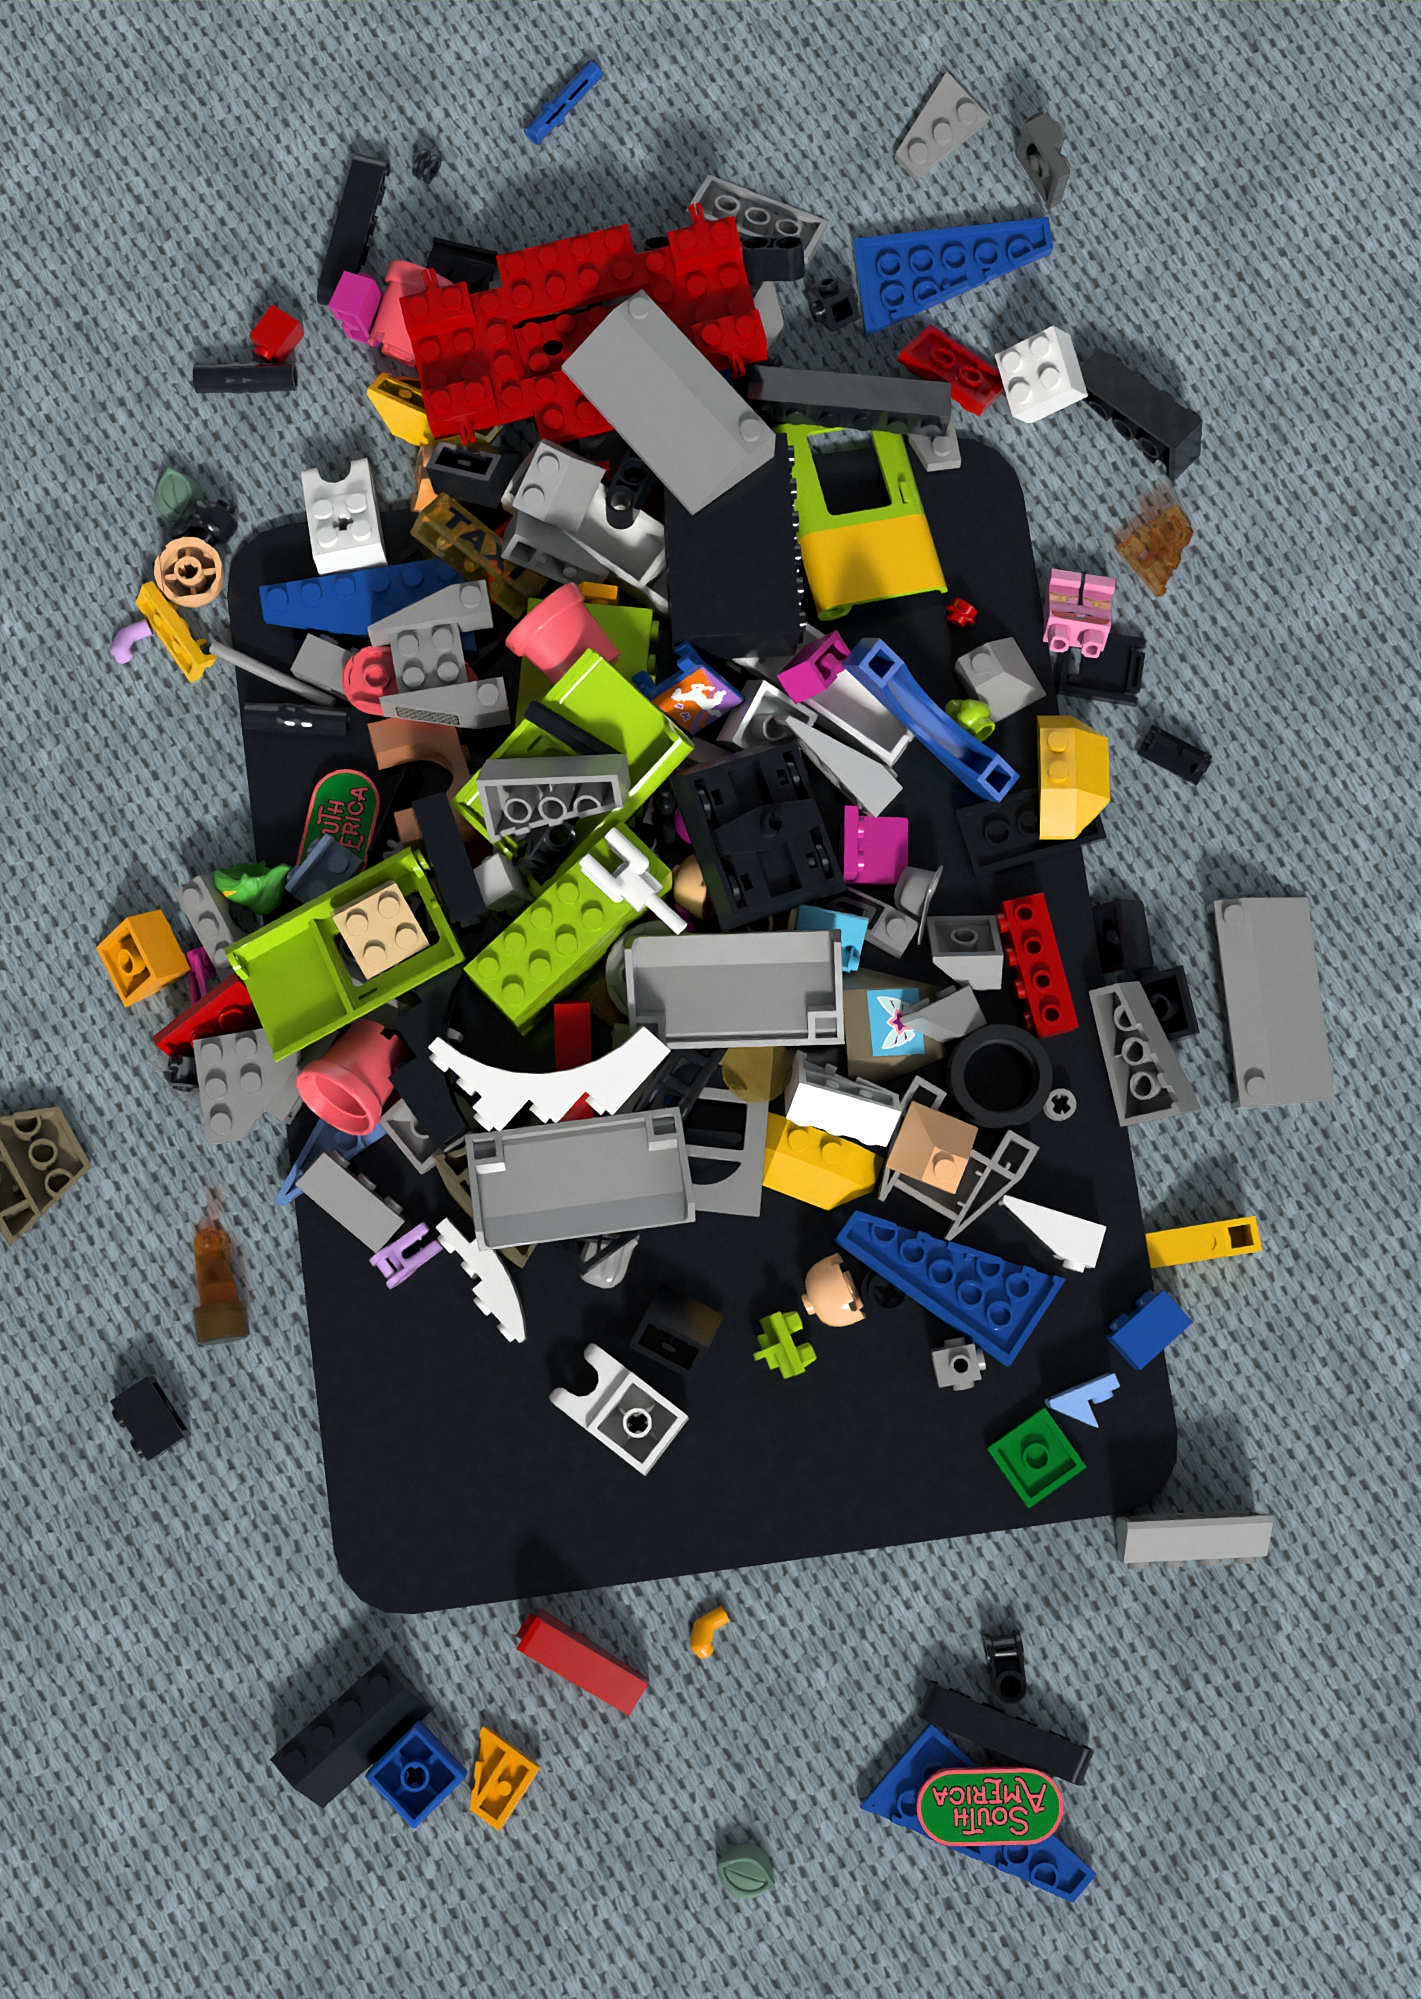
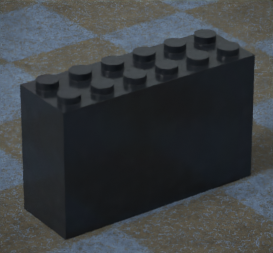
[661,433,806,661]

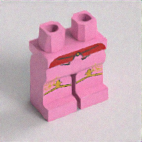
[1043,568,1116,658]

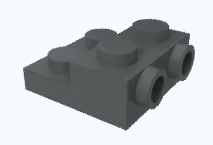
[1016,111,1070,209]

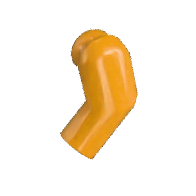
[689,1605,730,1658]

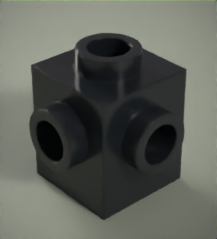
[808,277,861,332]

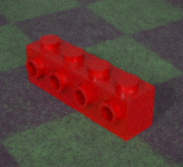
[995,893,1079,1039]

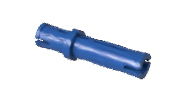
[524,61,603,145]

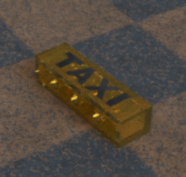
[410,491,550,620]

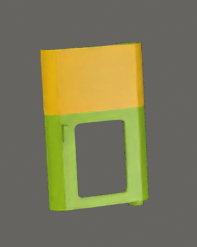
[772,422,948,621]

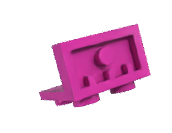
[839,805,908,886]

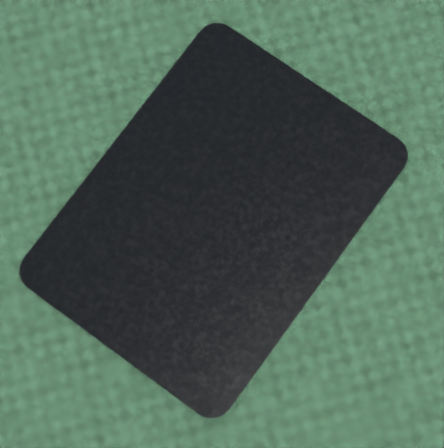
[227,438,1178,1614]

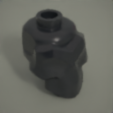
[166,499,238,548]

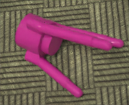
[186,947,217,1005]

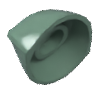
[154,466,203,522]
[717,1844,775,1899]

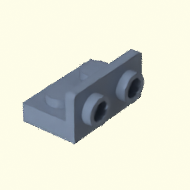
[285,833,365,904]

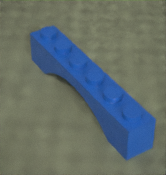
[841,638,1020,803]

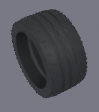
[945,1024,1053,1131]

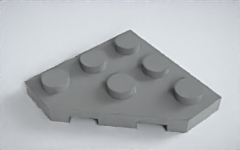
[193,1028,305,1146]

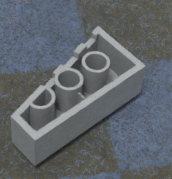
[476,754,631,843]
[1089,981,1201,1127]

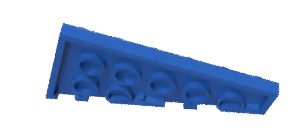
[852,217,1053,337]
[259,554,478,655]
[834,1210,1066,1366]
[859,1723,1097,1903]

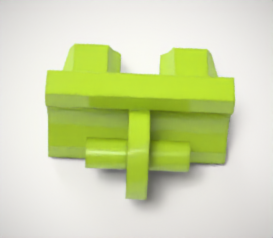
[753,1311,816,1379]

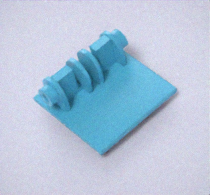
[795,905,869,973]

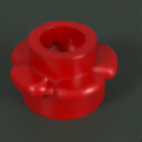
[945,598,978,628]

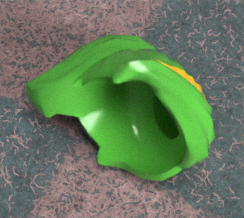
[213,860,292,915]

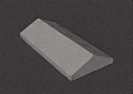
[685,174,829,263]

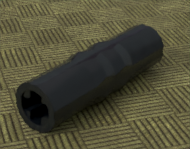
[193,361,298,394]
[243,701,351,737]

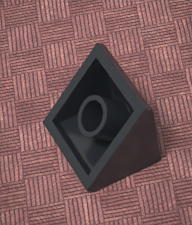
[1127,965,1200,1043]

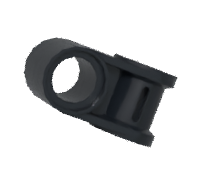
[512,819,576,882]
[983,1629,1027,1704]

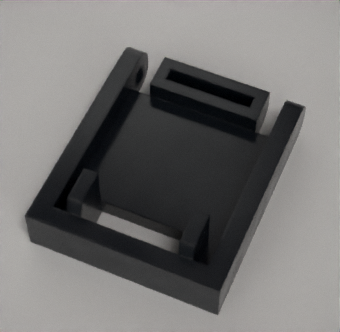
[1056,633,1147,707]

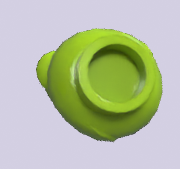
[945,699,995,742]

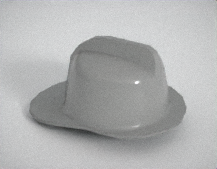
[894,865,943,945]

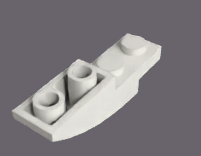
[436,1218,527,1343]

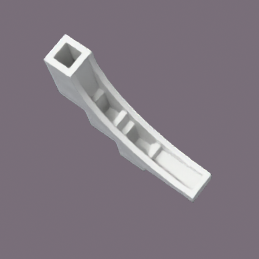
[428,1026,670,1132]

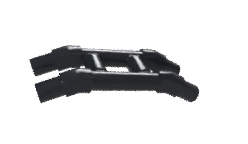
[632,1047,729,1123]

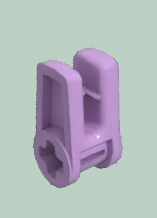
[369,1222,443,1289]

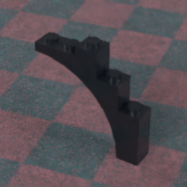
[388,916,504,1150]

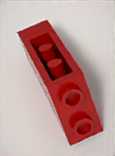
[554,999,597,1123]
[516,1608,649,1716]

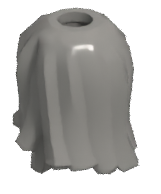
[579,1231,640,1288]

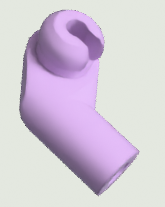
[110,619,153,664]

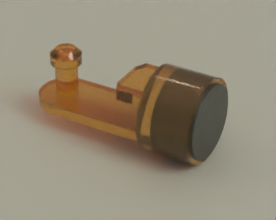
[193,1227,250,1345]

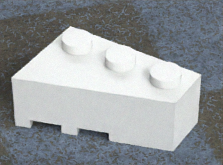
[784,1050,901,1147]

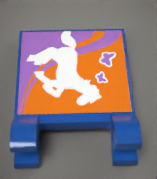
[631,640,746,736]

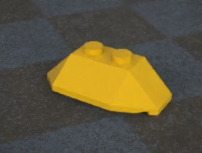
[367,372,503,447]
[1037,715,1110,840]
[742,1112,885,1211]

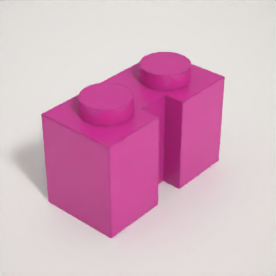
[328,271,383,348]
[777,630,851,704]

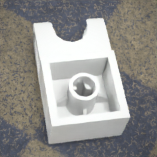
[301,458,388,577]
[549,1343,689,1476]

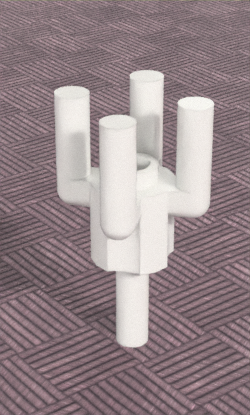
[579,827,687,935]

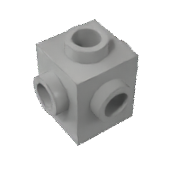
[930,1337,986,1391]

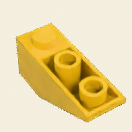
[1145,1216,1262,1268]

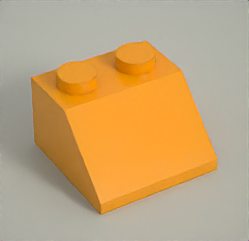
[96,909,191,1008]

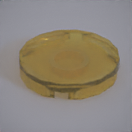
[722,1046,793,1104]

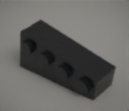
[1080,348,1203,482]

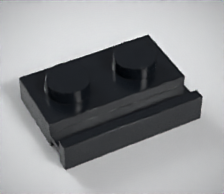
[426,237,498,294]

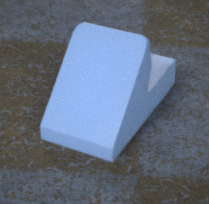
[1044,1372,1120,1428]

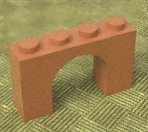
[367,718,485,854]

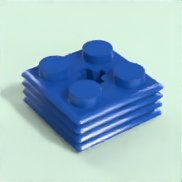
[365,1721,468,1828]

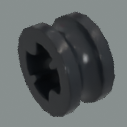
[412,148,442,184]

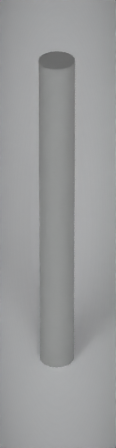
[209,641,336,707]

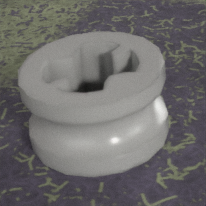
[1043,1088,1076,1121]

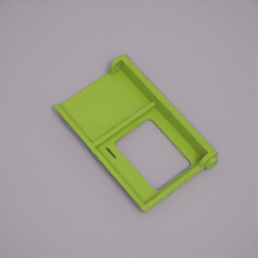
[449,648,695,898]
[224,846,466,1063]

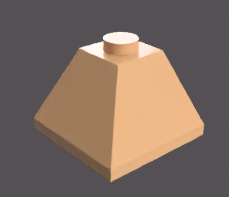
[885,1101,978,1194]

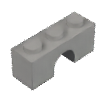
[174,874,251,982]

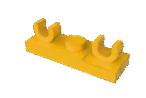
[135,581,217,683]

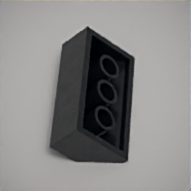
[270,1654,433,1809]

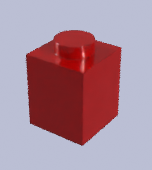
[249,304,304,363]

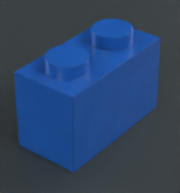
[1106,1289,1193,1370]

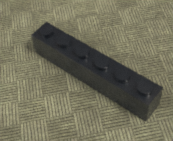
[746,365,951,437]

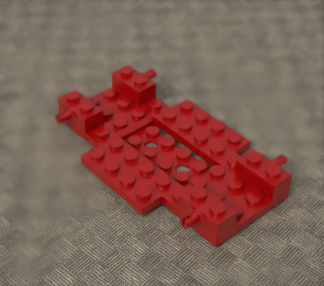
[399,202,767,444]

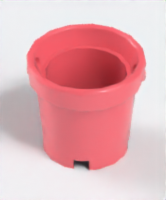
[367,260,454,367]
[505,582,622,685]
[296,1019,411,1136]

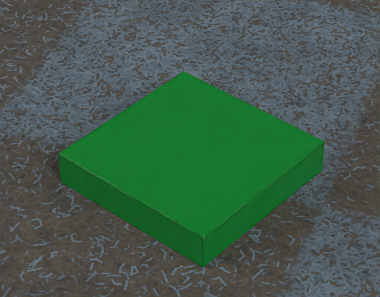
[986,1407,1086,1508]

